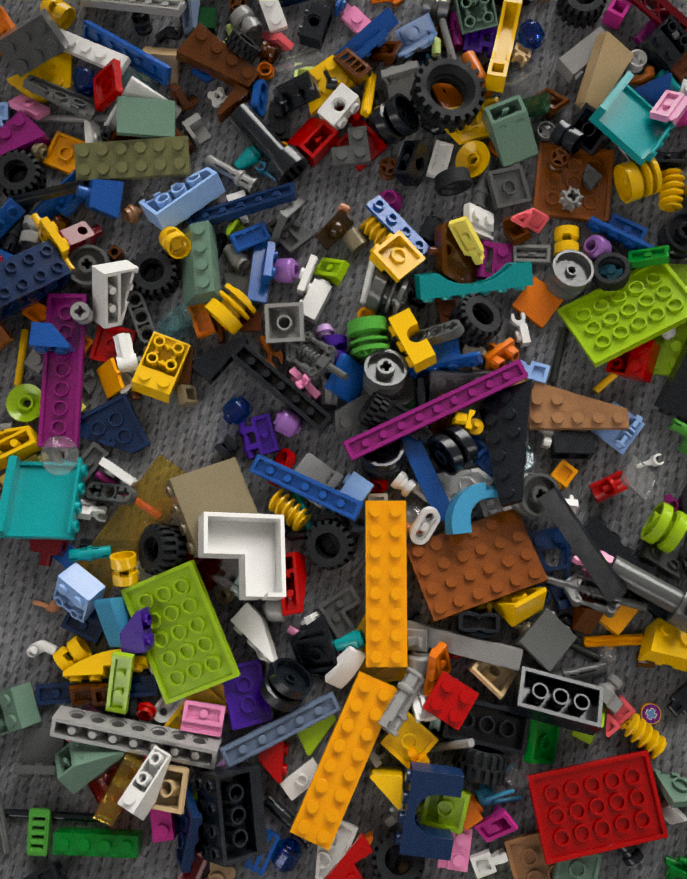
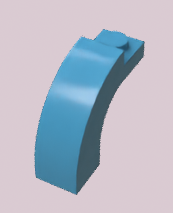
[445,482,499,535]

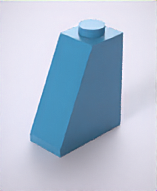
[93,597,131,649]

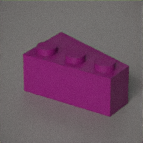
[0,110,51,156]

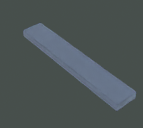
[219,691,341,769]

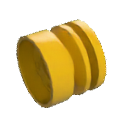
[613,158,662,204]
[204,283,257,335]

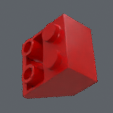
[287,117,338,168]
[606,340,661,384]

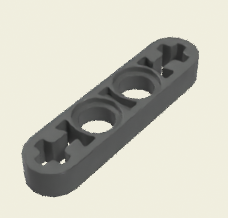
[394,319,465,354]

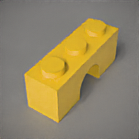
[387,308,437,373]

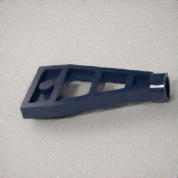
[527,527,573,610]

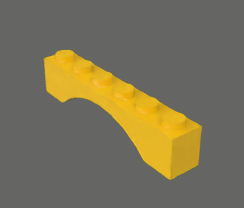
[485,0,523,93]

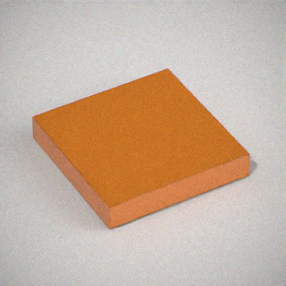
[511,276,564,329]

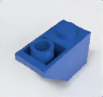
[29,322,74,355]

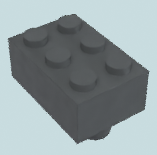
[0,8,69,77]

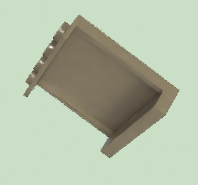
[164,457,258,559]

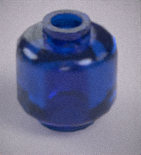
[517,19,545,50]
[71,66,95,97]
[222,396,251,425]
[271,838,302,872]

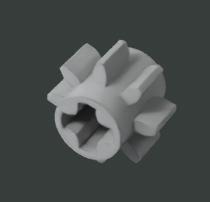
[558,186,584,212]

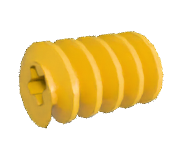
[658,168,685,212]
[359,216,391,245]
[268,488,312,531]
[620,713,667,760]

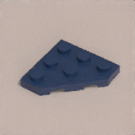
[80,393,152,454]
[175,784,203,873]

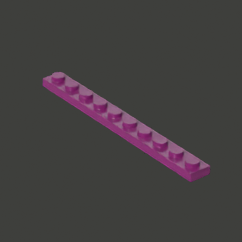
[342,359,528,462]

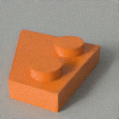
[423,641,452,697]

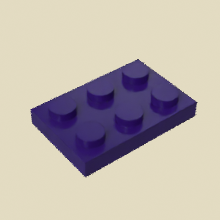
[222,659,273,731]

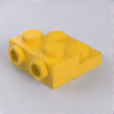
[369,230,426,283]

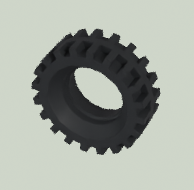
[410,54,486,133]

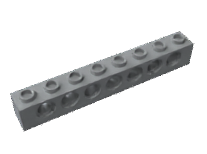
[50,705,222,770]

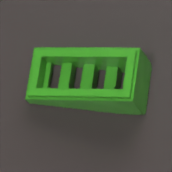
[27,808,52,856]

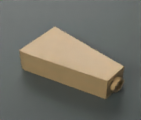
[575,31,634,110]

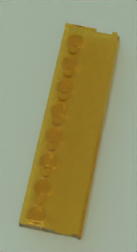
[77,454,186,599]

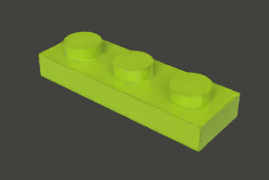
[105,651,135,714]

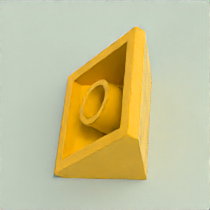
[492,587,547,627]
[369,766,403,810]

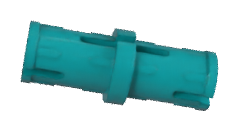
[69,545,111,562]

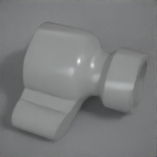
[597,673,624,714]

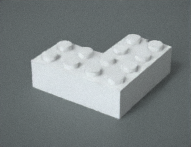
[198,512,286,600]

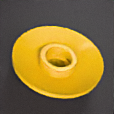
[455,140,490,178]

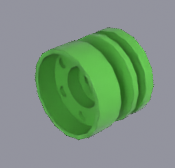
[346,315,391,359]

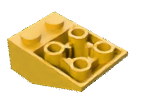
[132,331,191,404]

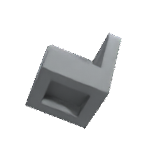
[182,113,211,147]

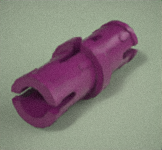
[448,11,463,51]

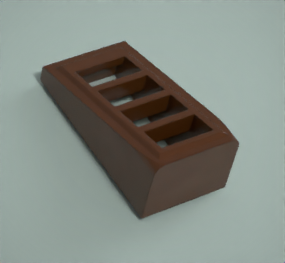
[333,47,372,86]
[217,84,250,123]

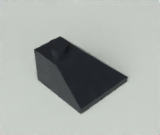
[571,103,612,156]

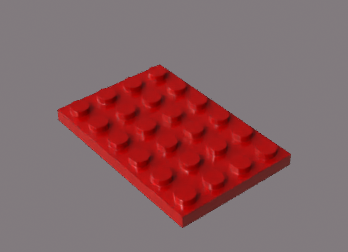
[526,749,669,865]

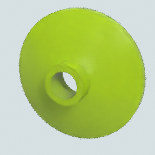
[6,384,41,422]

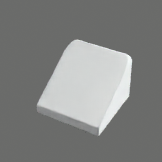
[661,799,687,825]

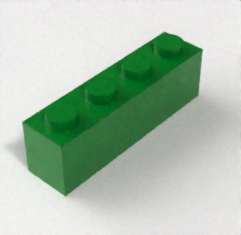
[52,826,143,858]

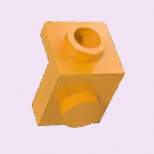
[550,459,578,490]

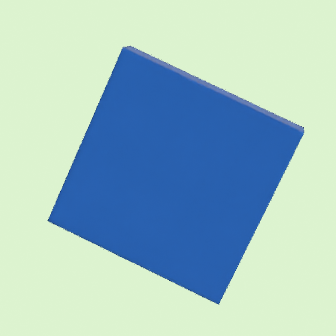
[324,353,364,404]

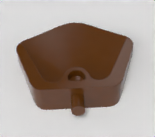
[428,216,478,283]

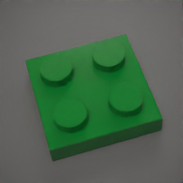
[523,719,560,764]

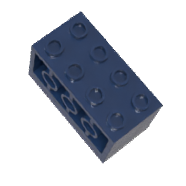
[0,239,72,321]

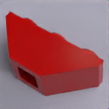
[258,740,289,783]

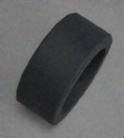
[434,167,472,196]
[592,252,631,291]

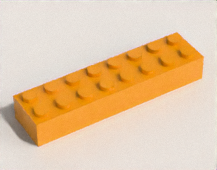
[365,501,408,667]
[290,670,398,850]

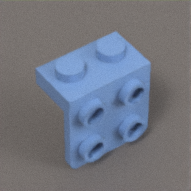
[394,13,437,58]

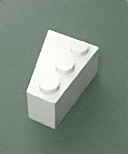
[92,260,139,329]

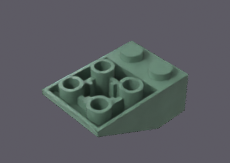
[452,0,498,35]
[482,94,539,168]
[0,682,41,736]
[54,741,126,794]

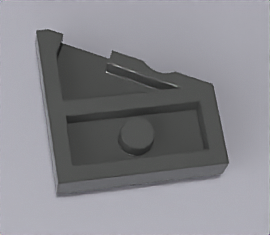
[332,393,370,432]

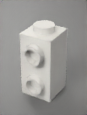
[299,278,332,325]

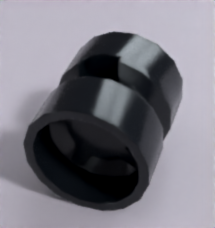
[550,119,587,156]

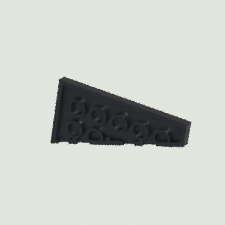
[477,379,534,507]

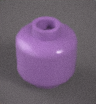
[583,235,612,261]
[273,258,300,283]
[272,408,303,437]

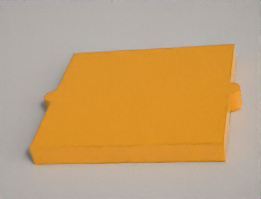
[96,357,125,399]

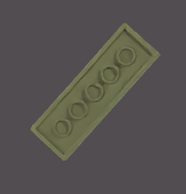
[74,136,191,183]

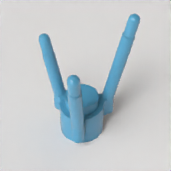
[475,763,522,807]

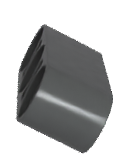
[127,290,157,346]

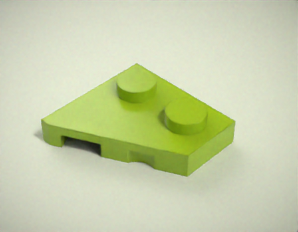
[297,714,336,756]

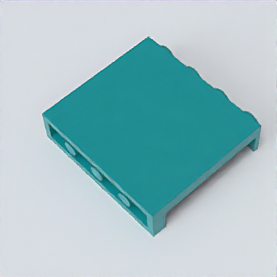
[588,71,677,166]
[0,456,88,540]

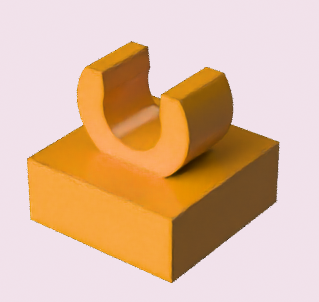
[407,746,430,769]

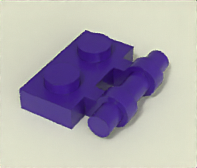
[463,26,498,59]
[238,413,280,460]

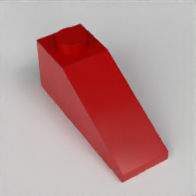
[281,552,307,616]

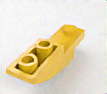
[63,649,150,683]

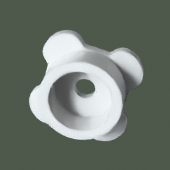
[207,87,227,108]

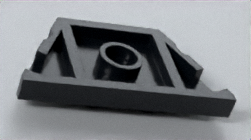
[290,615,339,680]

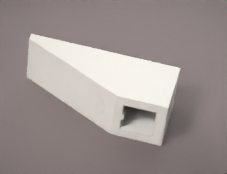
[230,602,278,664]
[117,745,172,821]

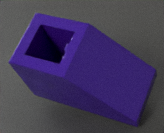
[120,607,155,653]

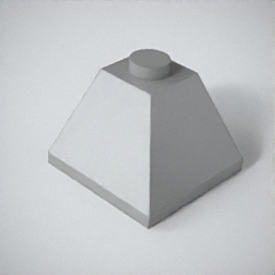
[264,302,305,343]

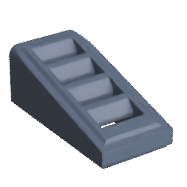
[182,0,200,35]

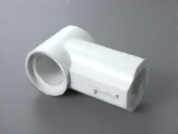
[113,333,138,374]

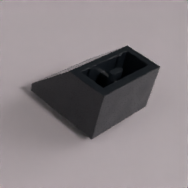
[635,14,687,74]

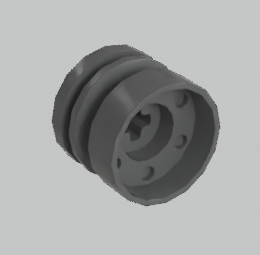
[365,269,410,316]

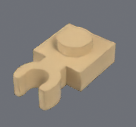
[511,42,532,68]

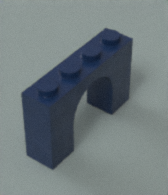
[394,761,464,861]

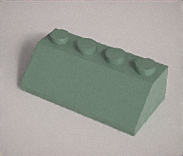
[181,220,222,307]

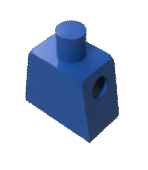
[76,179,124,220]

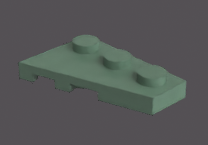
[653,769,687,808]

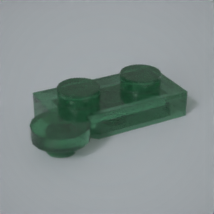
[522,92,552,118]

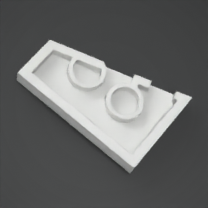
[315,820,358,879]

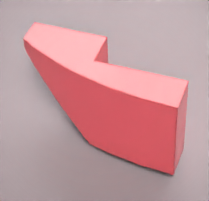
[261,31,294,52]
[510,208,550,234]
[605,694,636,738]

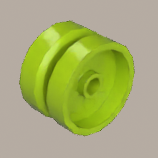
[640,501,687,553]

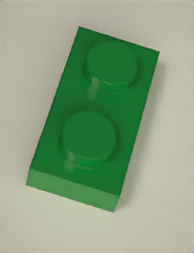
[628,245,670,269]

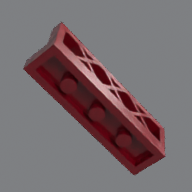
[629,0,687,33]

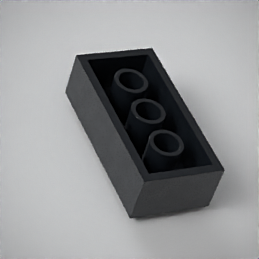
[511,666,604,736]
[440,700,531,755]

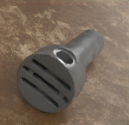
[611,555,687,631]

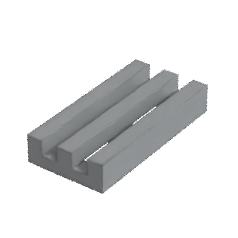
[512,244,551,265]

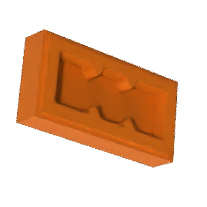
[187,303,217,339]

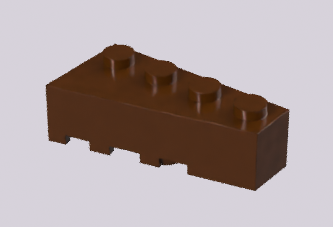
[176,22,260,91]

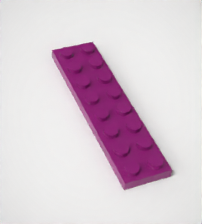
[37,293,88,448]

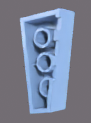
[138,167,225,230]

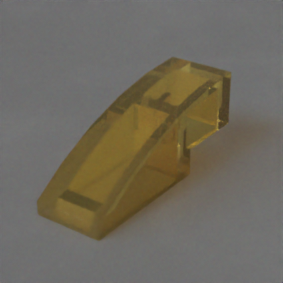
[93,752,145,827]

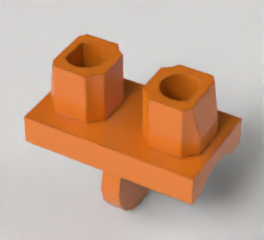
[484,337,520,370]

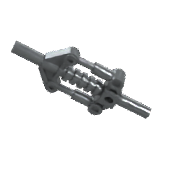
[284,332,349,381]
[544,571,648,618]

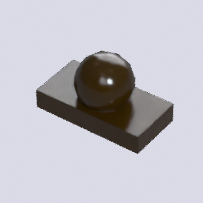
[314,210,354,250]

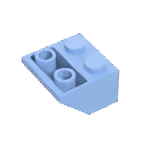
[53,562,106,623]

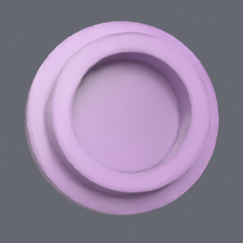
[315,323,335,340]

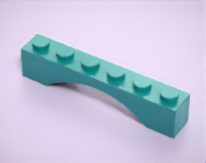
[414,261,533,303]

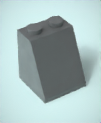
[508,608,577,672]

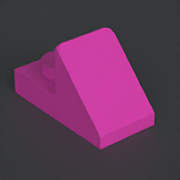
[474,804,518,843]

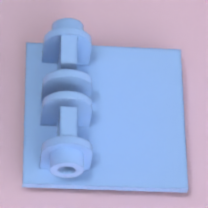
[591,401,645,455]

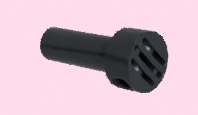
[231,103,308,186]

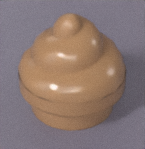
[122,205,143,224]

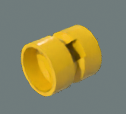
[40,0,76,30]
[554,225,579,257]
[159,226,191,259]
[109,551,139,587]
[52,635,93,672]

